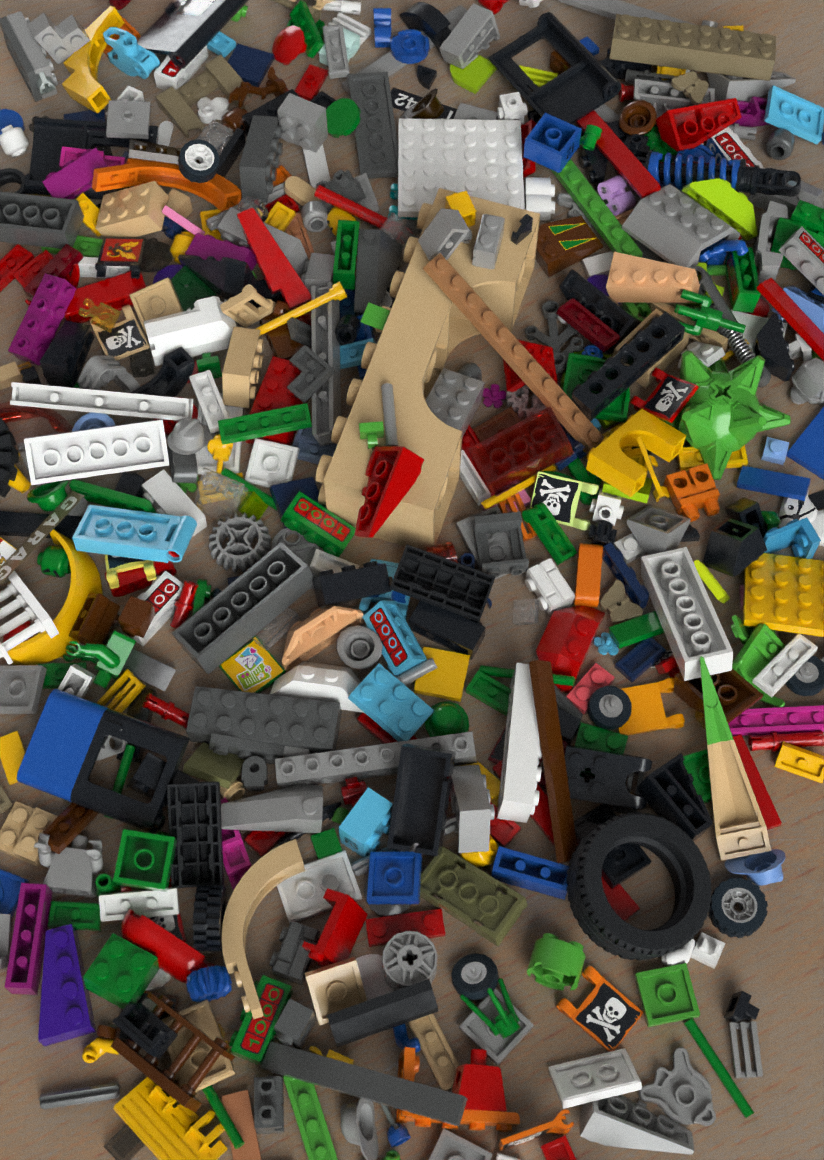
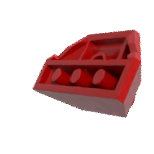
[535,606,605,694]

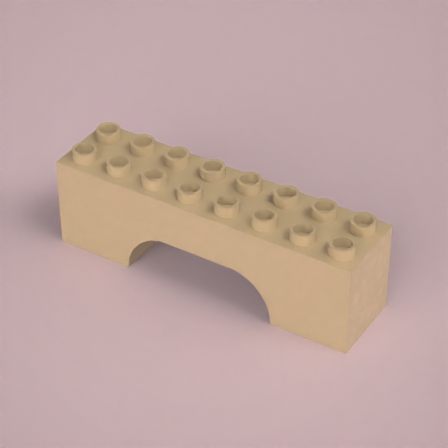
[316,188,540,554]

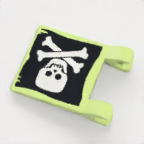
[530,471,599,530]

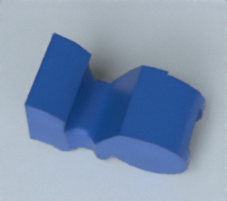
[373,8,391,48]

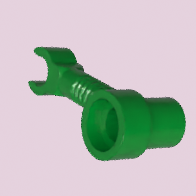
[580,125,602,151]

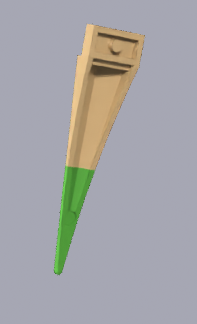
[700,656,771,861]

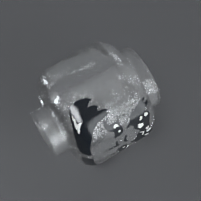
[237,196,268,222]

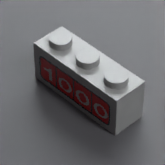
[779,226,824,295]

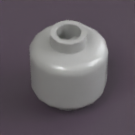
[301,201,328,232]

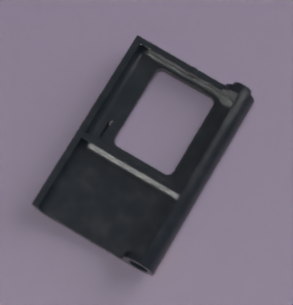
[488,12,621,124]
[24,117,159,200]

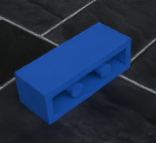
[491,846,569,900]

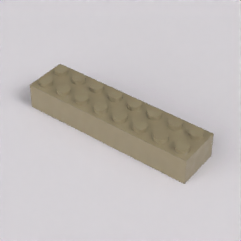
[609,14,776,81]

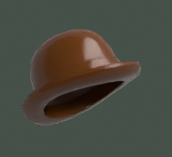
[618,100,657,135]

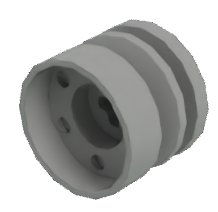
[382,931,438,991]

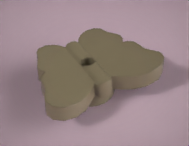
[671,71,709,105]
[600,580,643,622]

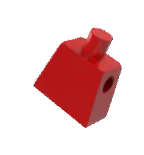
[452,1049,506,1112]

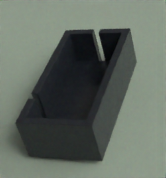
[387,744,456,856]

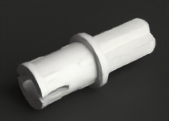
[323,0,361,15]

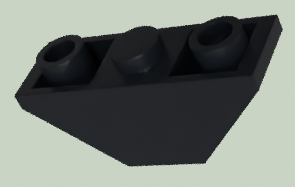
[752,314,794,382]

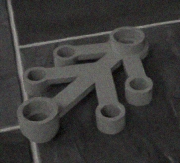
[525,301,584,373]

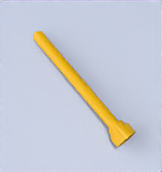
[255,281,347,336]

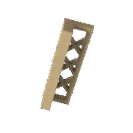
[651,303,730,353]

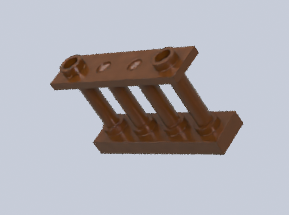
[111,992,235,1113]

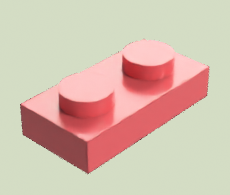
[566,663,615,714]

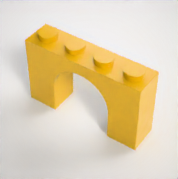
[586,409,686,497]

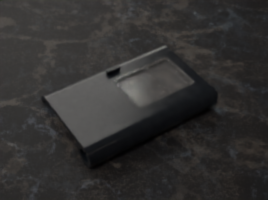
[137,0,249,69]

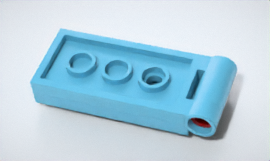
[72,505,197,563]

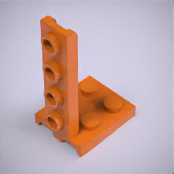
[396,1047,520,1132]

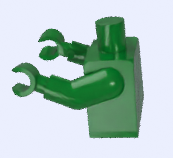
[63,630,136,689]

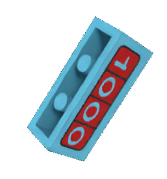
[363,600,427,676]

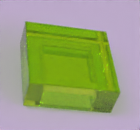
[237,491,268,521]

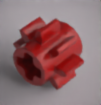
[340,776,367,809]

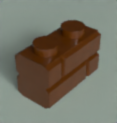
[69,593,120,645]

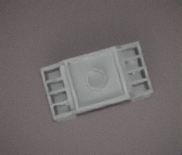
[753,201,788,284]

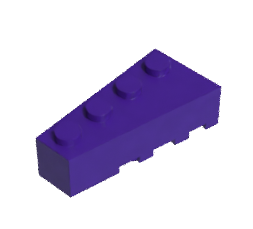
[38,924,96,1047]

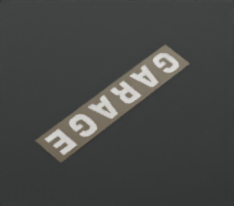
[0,491,84,585]

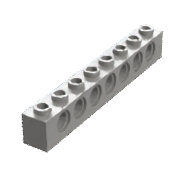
[275,732,477,789]

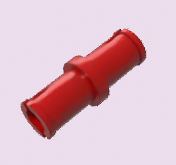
[170,580,199,629]
[142,693,190,729]

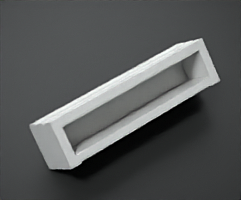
[460,450,491,506]

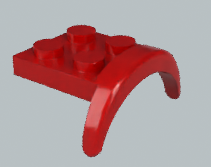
[12,250,80,306]

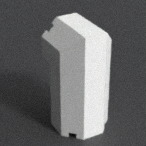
[144,296,237,366]

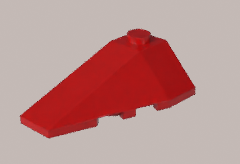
[656,98,742,152]
[355,446,424,538]

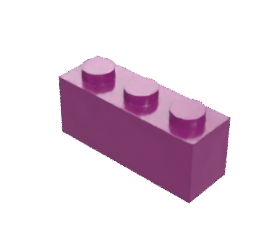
[43,148,108,200]
[185,233,257,271]

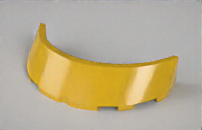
[7,529,103,665]

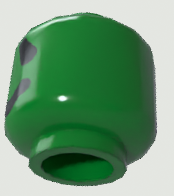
[37,546,71,578]

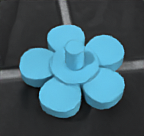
[593,632,619,655]

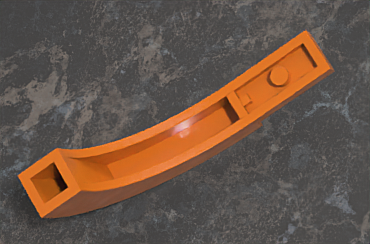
[92,158,242,212]

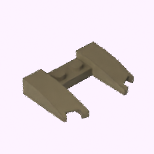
[155,55,252,138]

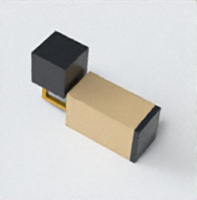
[0,361,42,390]

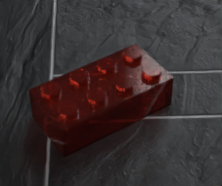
[468,407,574,496]

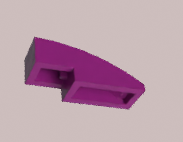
[731,97,770,127]

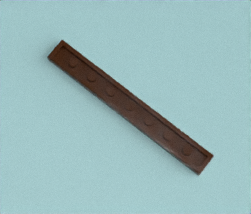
[529,660,577,863]

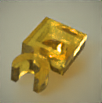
[78,298,121,333]

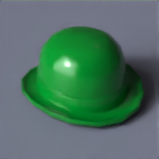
[26,480,68,512]
[425,701,469,737]

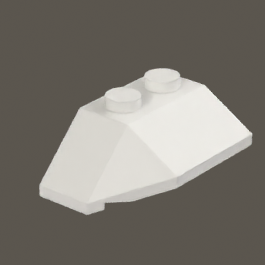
[270,661,364,713]

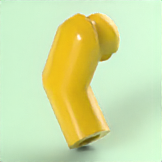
[82,1037,119,1063]

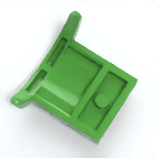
[732,624,785,707]

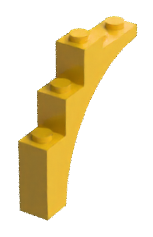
[62,6,125,114]

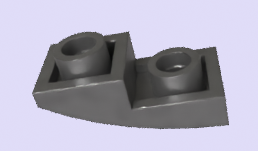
[122,649,176,691]

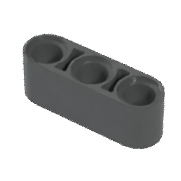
[168,446,198,484]

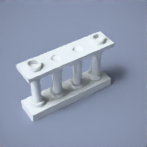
[0,571,59,665]

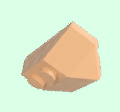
[282,605,364,672]

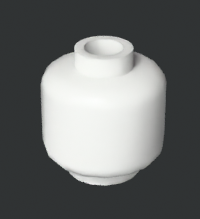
[0,125,29,158]

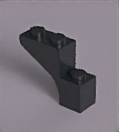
[579,120,628,190]

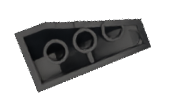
[178,255,260,303]
[559,269,642,355]

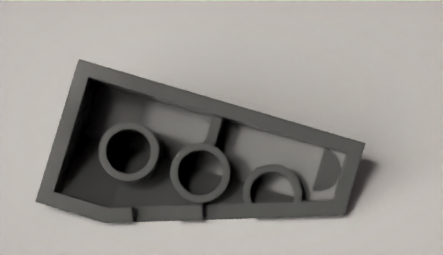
[354,229,402,313]

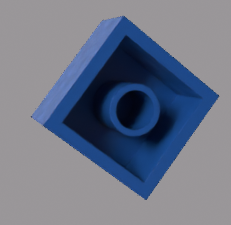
[523,113,582,173]

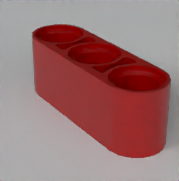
[105,561,176,597]

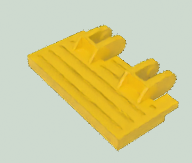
[113,1075,228,1160]

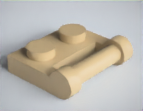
[220,285,276,328]

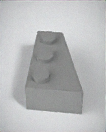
[439,3,501,69]
[449,765,495,853]

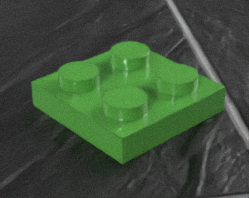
[634,963,700,1027]

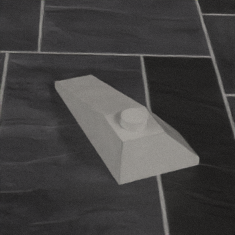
[707,72,796,102]
[221,785,323,833]
[579,1094,695,1155]

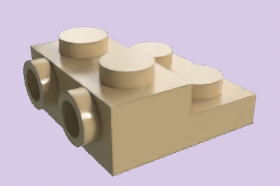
[0,801,58,867]

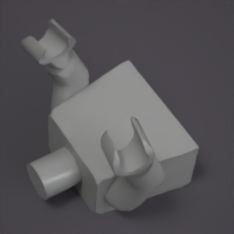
[34,833,104,898]

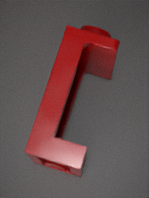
[302,888,368,968]

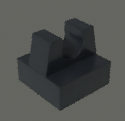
[724,991,760,1022]

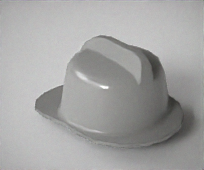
[167,418,215,455]
[340,1098,379,1160]

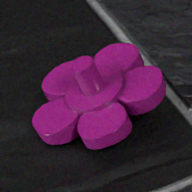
[483,384,507,409]

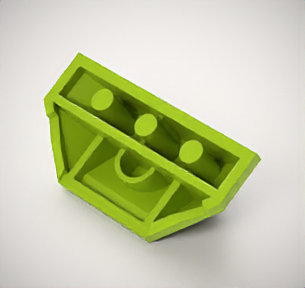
[681,178,758,241]

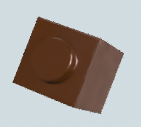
[118,596,156,638]

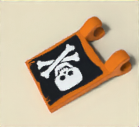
[556,966,644,1052]
[498,1109,574,1152]

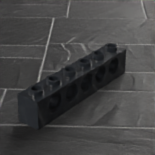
[571,311,685,422]

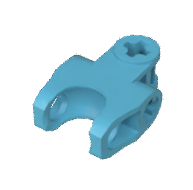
[103,27,160,79]

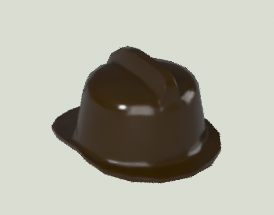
[400,88,444,119]

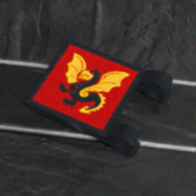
[95,237,147,279]

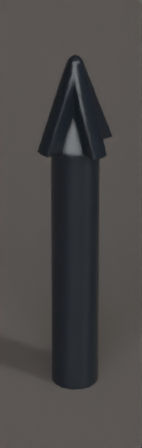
[277,802,342,846]

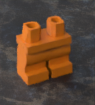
[663,463,720,522]

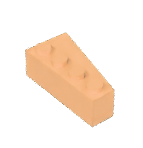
[606,252,700,303]

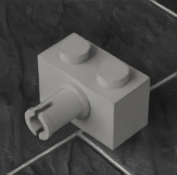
[418,208,472,261]

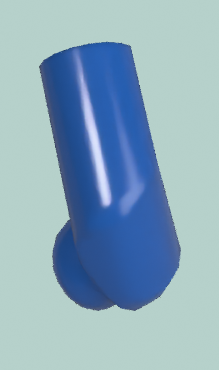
[393,1024,421,1052]

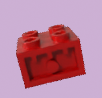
[503,340,558,392]

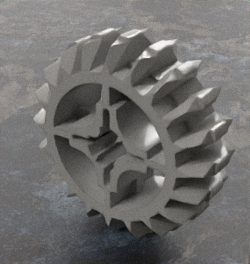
[208,513,271,573]

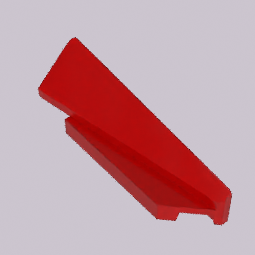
[237,208,311,310]

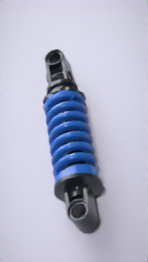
[614,150,801,197]

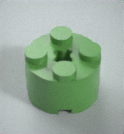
[527,933,586,990]

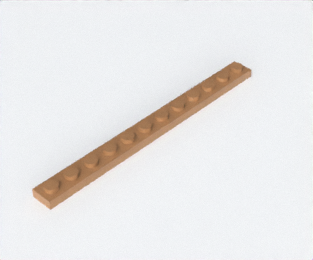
[423,253,605,453]

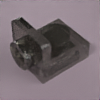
[129,348,155,378]

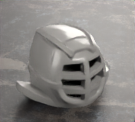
[789,358,824,405]

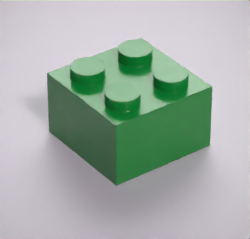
[113,829,177,892]
[83,933,159,1012]

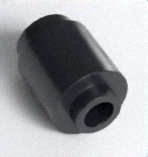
[335,315,361,344]

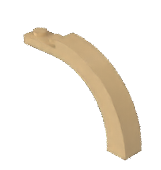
[221,839,305,1019]

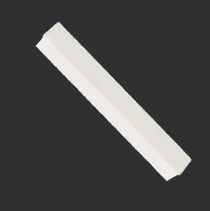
[10,382,194,421]

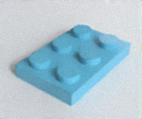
[764,85,824,145]
[348,663,434,742]

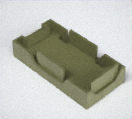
[420,846,528,947]

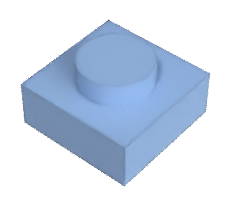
[761,437,789,465]

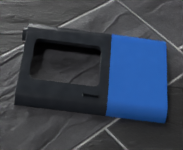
[17,689,190,834]

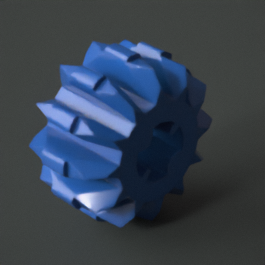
[186,965,232,1002]

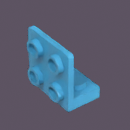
[763,517,821,559]

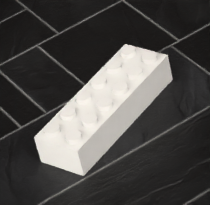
[24,419,170,485]
[641,547,733,681]
[497,663,542,823]

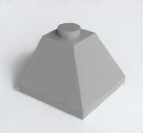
[627,505,690,554]

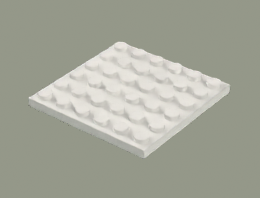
[398,118,525,217]

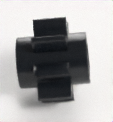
[587,520,617,546]

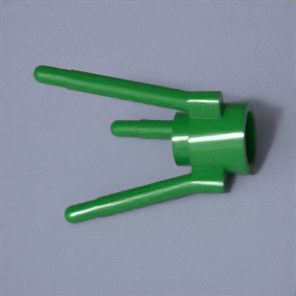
[460,978,521,1039]

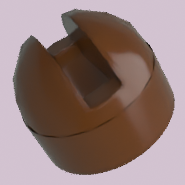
[273,300,290,318]

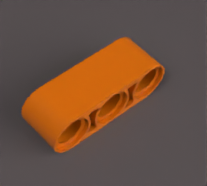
[574,543,603,608]

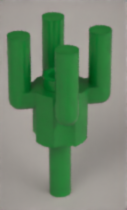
[674,289,746,336]

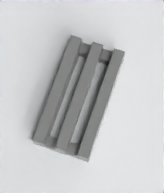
[728,1021,763,1078]

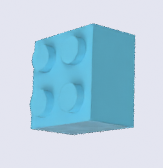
[339,787,393,858]

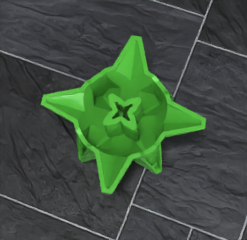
[657,351,791,480]

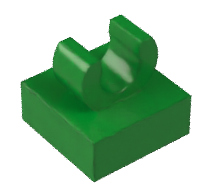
[196,352,222,379]

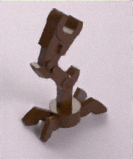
[228,67,289,108]

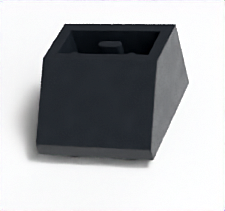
[703,517,767,577]

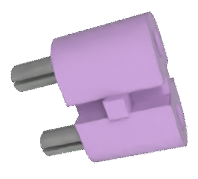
[597,175,640,216]

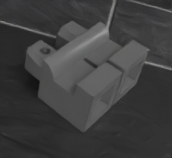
[316,169,366,212]
[254,1076,284,1134]

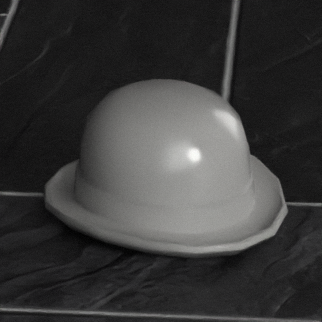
[336,625,383,669]

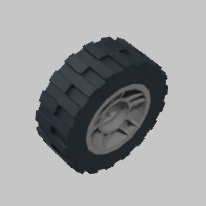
[708,878,768,938]

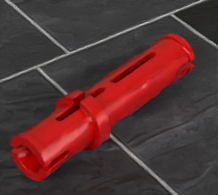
[748,731,824,752]

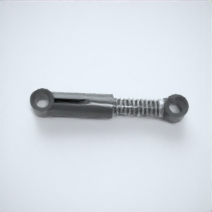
[689,265,771,387]

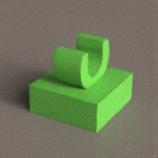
[359,421,384,449]

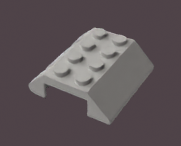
[622,184,740,268]

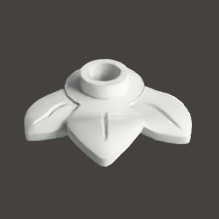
[197,97,229,124]

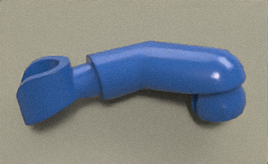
[699,240,748,263]

